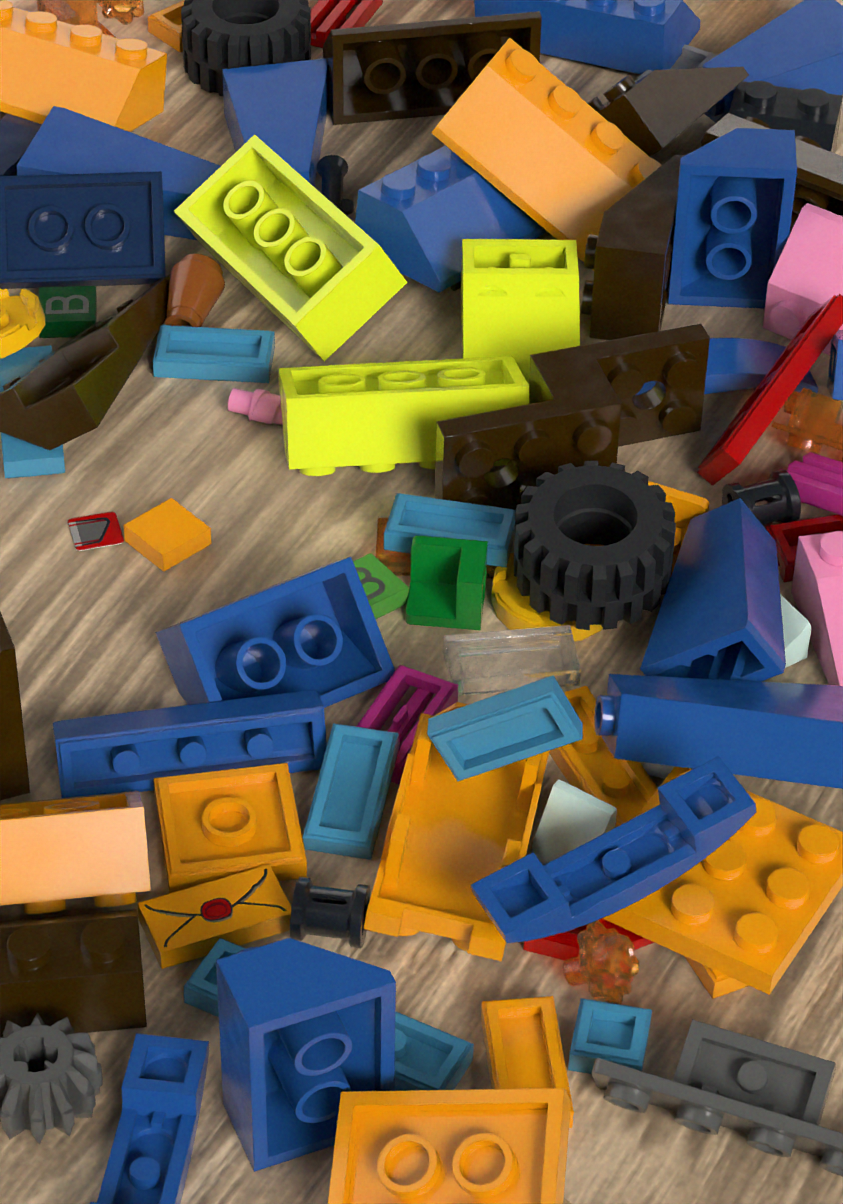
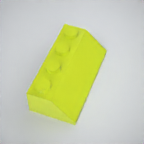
[278,356,529,476]

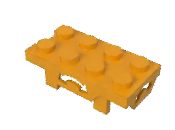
[364,702,550,961]

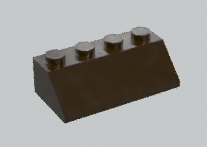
[323,11,542,125]
[0,909,147,1038]

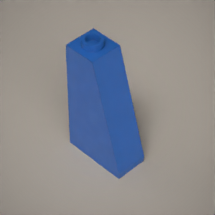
[702,0,843,123]
[222,58,328,187]
[16,106,221,240]
[640,498,786,682]
[594,674,843,789]

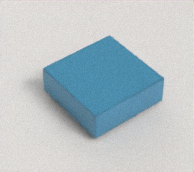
[568,998,652,1074]

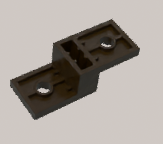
[435,324,710,510]

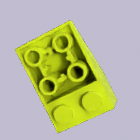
[461,239,580,385]

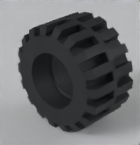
[181,0,311,97]
[514,461,676,630]

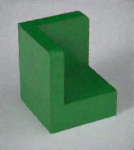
[406,536,488,630]

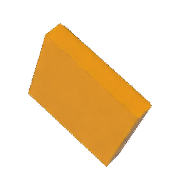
[154,763,307,893]

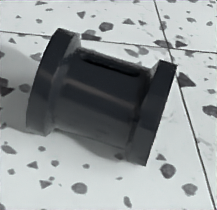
[722,470,801,525]
[290,877,370,948]

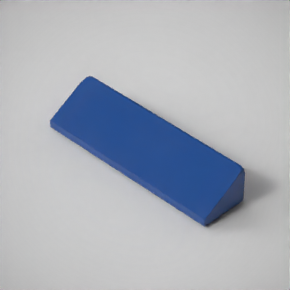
[53,690,327,798]

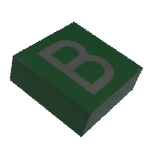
[39,286,97,338]

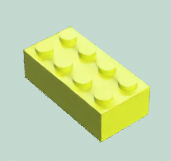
[174,134,408,362]

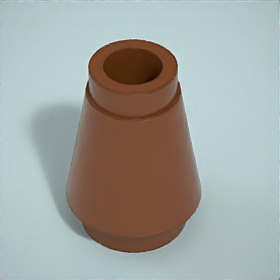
[165,254,225,327]

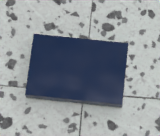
[0,171,166,289]

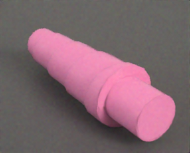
[228,388,283,425]

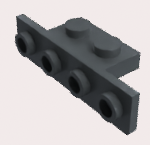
[591,1019,843,1177]

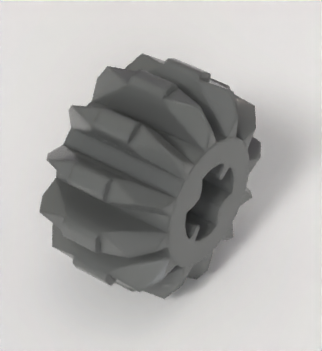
[0,1013,103,1144]

